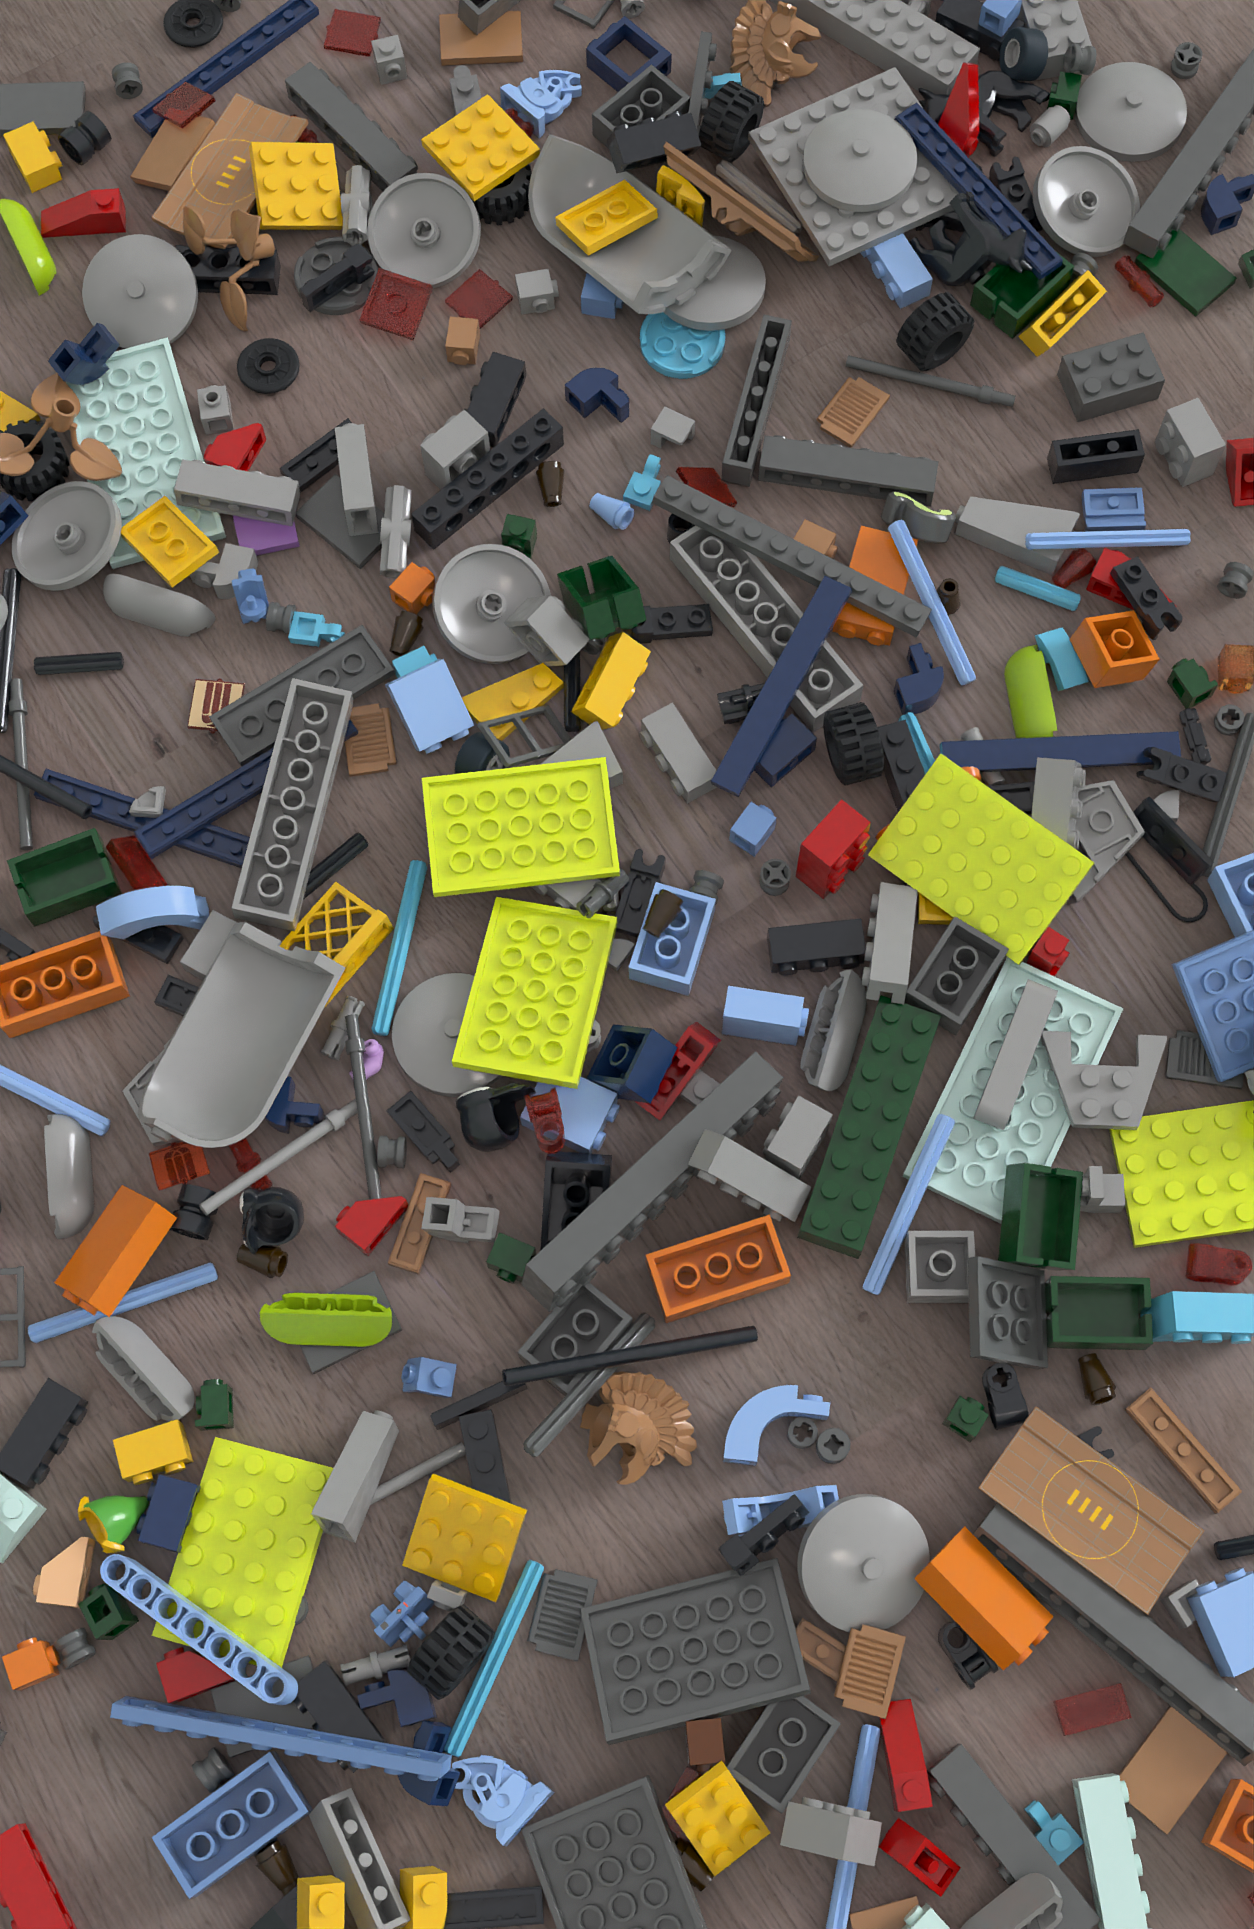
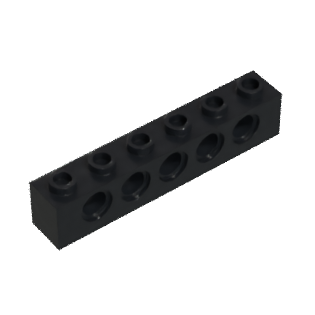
[173,245,281,295]
[411,408,564,550]

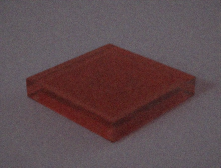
[359,268,433,341]

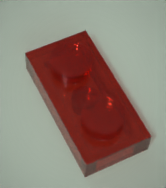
[1053,1683,1131,1736]

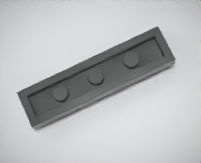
[688,31,717,136]

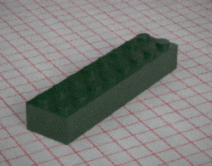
[797,995,941,1259]

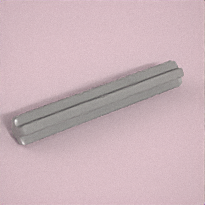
[716,159,803,236]

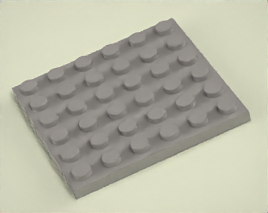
[748,67,959,266]

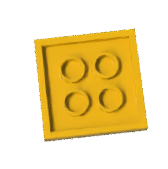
[421,94,540,201]
[249,142,343,230]
[402,1474,527,1602]

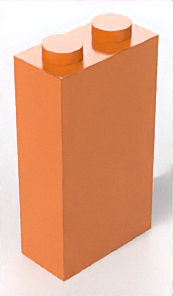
[832,526,918,646]
[54,1185,177,1317]
[914,1526,1054,1671]

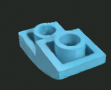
[1035,628,1089,691]

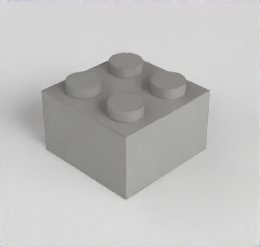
[1155,398,1226,487]
[420,410,490,490]
[504,595,590,666]
[762,1095,833,1180]
[904,1231,975,1303]
[780,1797,882,1866]

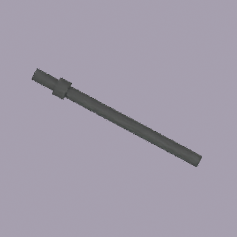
[846,355,1016,407]
[8,678,33,850]
[345,1014,382,1200]

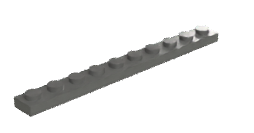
[652,475,932,638]

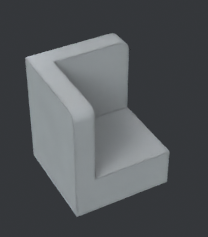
[651,406,695,448]
[1160,1579,1199,1630]

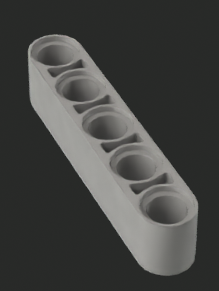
[973,979,1058,1131]

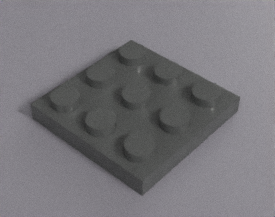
[968,1256,1048,1369]

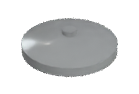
[1075,62,1187,162]
[803,109,917,212]
[1033,146,1140,257]
[368,173,481,289]
[82,234,198,349]
[664,236,766,331]
[12,481,122,591]
[432,544,551,664]
[392,973,502,1097]
[797,1494,930,1632]

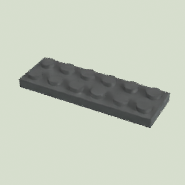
[209,625,395,767]

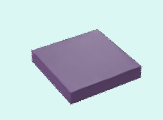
[233,515,300,556]

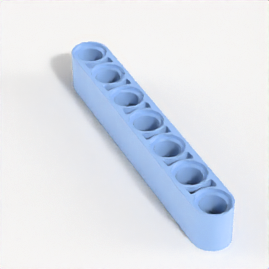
[100,1554,298,1705]

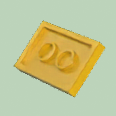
[555,179,658,256]
[121,496,219,588]
[665,1761,770,1876]

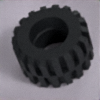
[699,81,764,163]
[471,164,532,225]
[896,292,975,371]
[0,420,70,502]
[823,702,884,786]
[407,1604,495,1700]

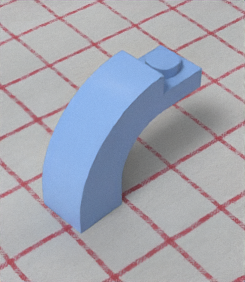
[96,886,209,940]
[723,1385,830,1466]
[722,1485,839,1536]

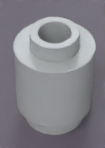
[1030,105,1070,147]

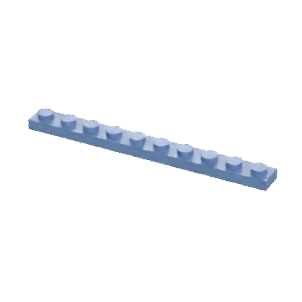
[110,1696,452,1781]

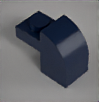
[1201,174,1254,235]
[48,323,120,385]
[565,368,630,423]
[894,643,944,715]
[265,1076,324,1134]
[357,1670,437,1727]
[398,1720,461,1806]

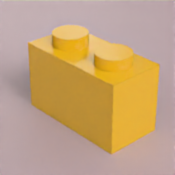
[3,121,63,193]
[113,1420,193,1485]

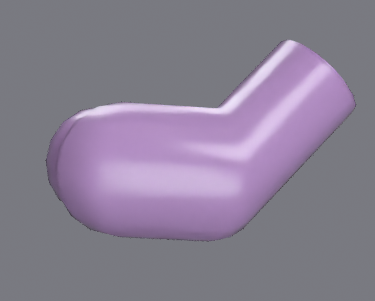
[349,1039,384,1080]

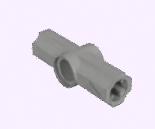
[341,165,373,246]
[380,485,412,579]

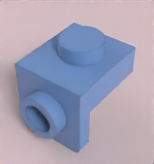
[401,1357,457,1398]

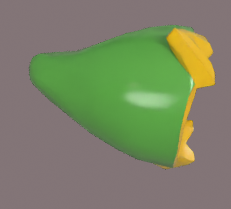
[78,1495,150,1554]

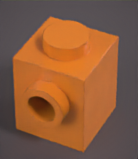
[389,562,436,615]
[2,1637,61,1691]

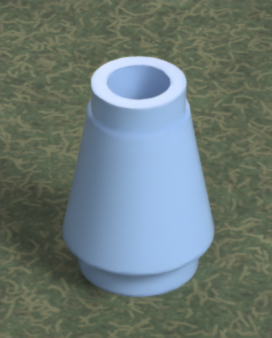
[589,493,634,530]

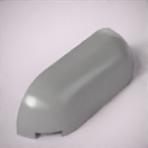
[103,574,216,637]
[800,970,866,1091]
[44,1114,94,1239]
[92,1316,195,1421]
[961,1873,1063,1929]

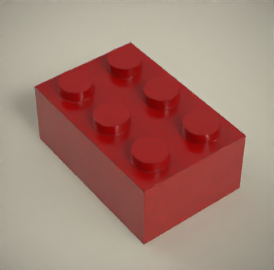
[795,799,871,899]

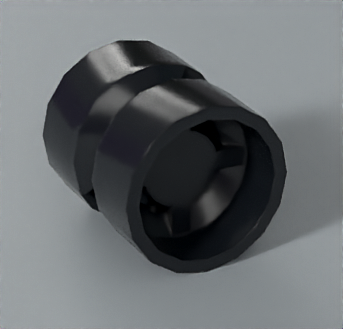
[58,111,112,165]
[170,1184,219,1240]

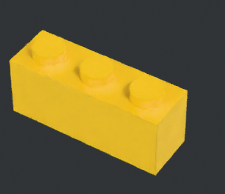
[1018,270,1107,357]
[571,632,651,730]

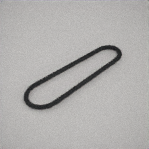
[1125,836,1208,922]

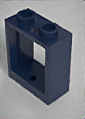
[586,16,672,92]

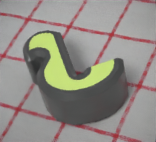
[881,491,956,544]

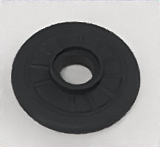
[163,0,223,47]
[237,338,300,394]

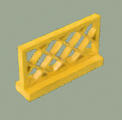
[280,882,394,1008]

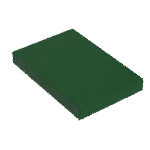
[1134,229,1237,317]

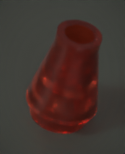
[1052,548,1096,589]

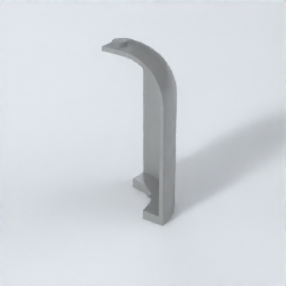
[528,134,732,314]
[139,922,345,1148]

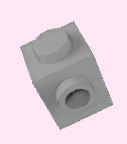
[371,35,407,85]
[515,269,559,315]
[197,385,234,435]

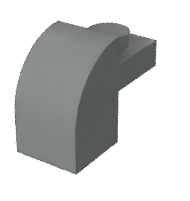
[190,543,258,599]
[1080,1166,1125,1213]
[421,1197,500,1243]

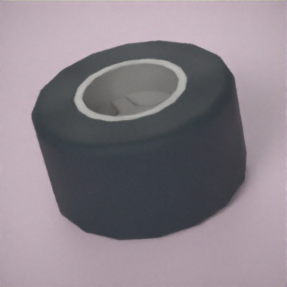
[1000,27,1048,82]
[455,732,510,774]

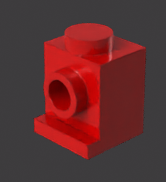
[1026,927,1070,977]

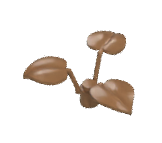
[183,206,275,331]
[0,373,122,481]

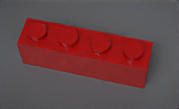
[0,1823,77,1929]

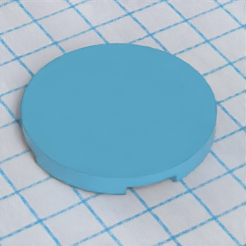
[640,312,725,379]

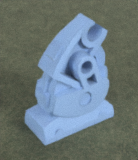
[500,70,582,138]
[452,1755,555,1846]

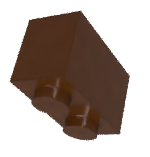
[685,1718,725,1772]

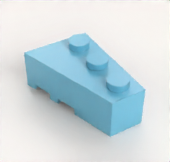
[1140,1291,1254,1344]

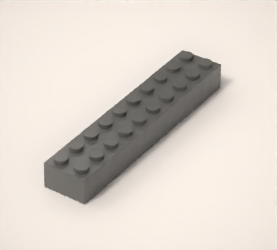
[522,1051,784,1312]

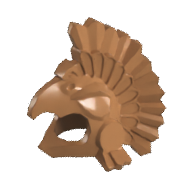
[729,0,821,107]
[580,1371,697,1485]

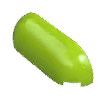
[0,199,57,296]
[1004,645,1057,738]
[260,1293,392,1347]

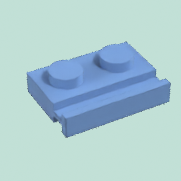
[1081,488,1146,532]

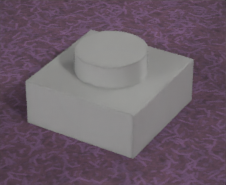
[681,1069,720,1107]
[427,1579,468,1611]

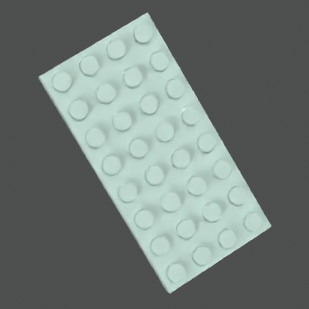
[66,337,226,569]
[902,957,1123,1224]

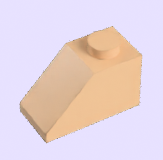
[33,1537,96,1608]

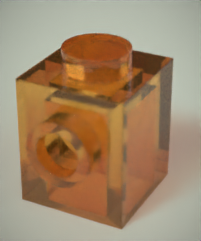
[1218,644,1254,694]

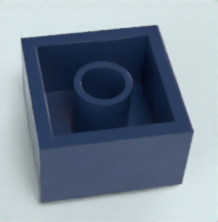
[586,1024,678,1104]

